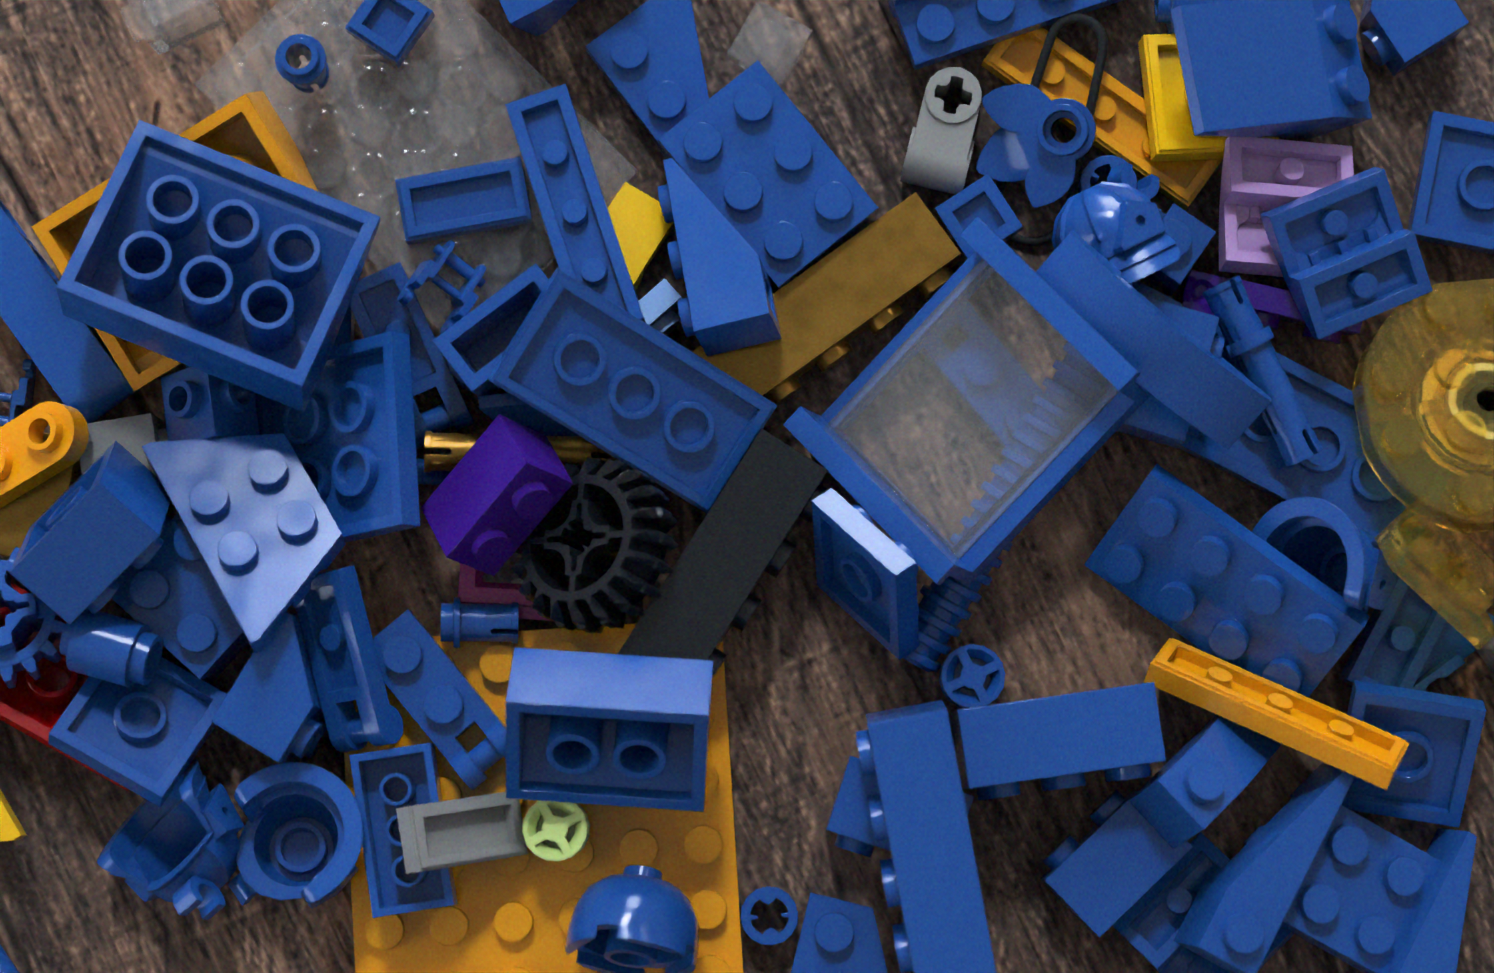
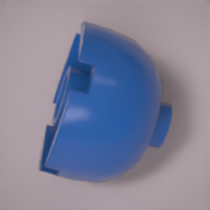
[565,865,699,973]

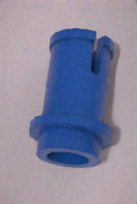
[275,34,330,93]
[441,597,519,648]

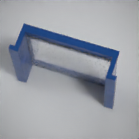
[783,216,1149,585]

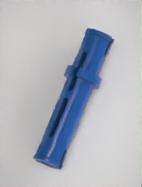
[1202,275,1324,467]

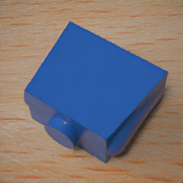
[432,263,549,397]

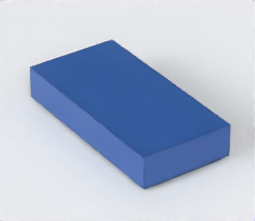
[395,157,533,245]

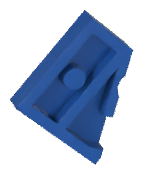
[585,0,709,148]

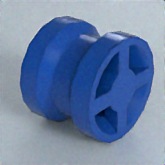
[938,644,1005,709]

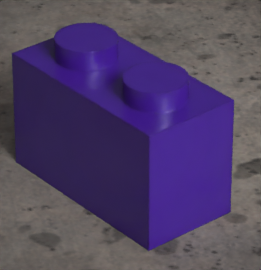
[421,414,573,576]

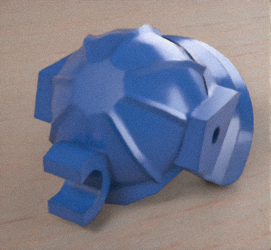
[1052,161,1181,284]
[1252,497,1396,614]
[97,760,245,920]
[228,762,363,909]

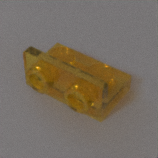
[1375,496,1494,650]

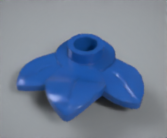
[976,83,1096,208]

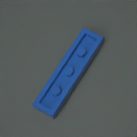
[505,83,646,323]

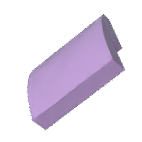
[1219,137,1354,277]

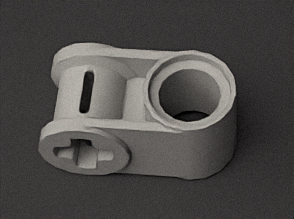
[900,67,982,195]

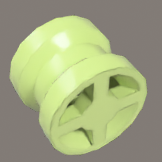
[522,801,590,861]

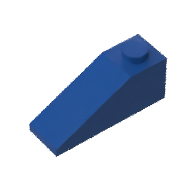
[1129,715,1282,849]

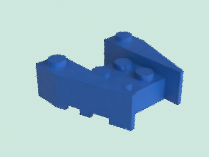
[1173,763,1477,973]

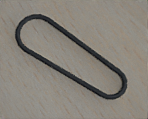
[996,13,1108,247]

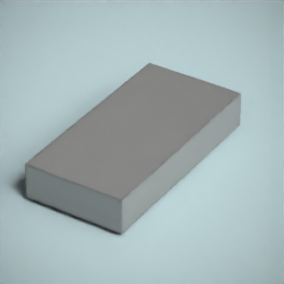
[396,792,528,874]

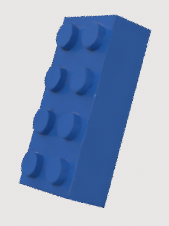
[349,743,458,918]

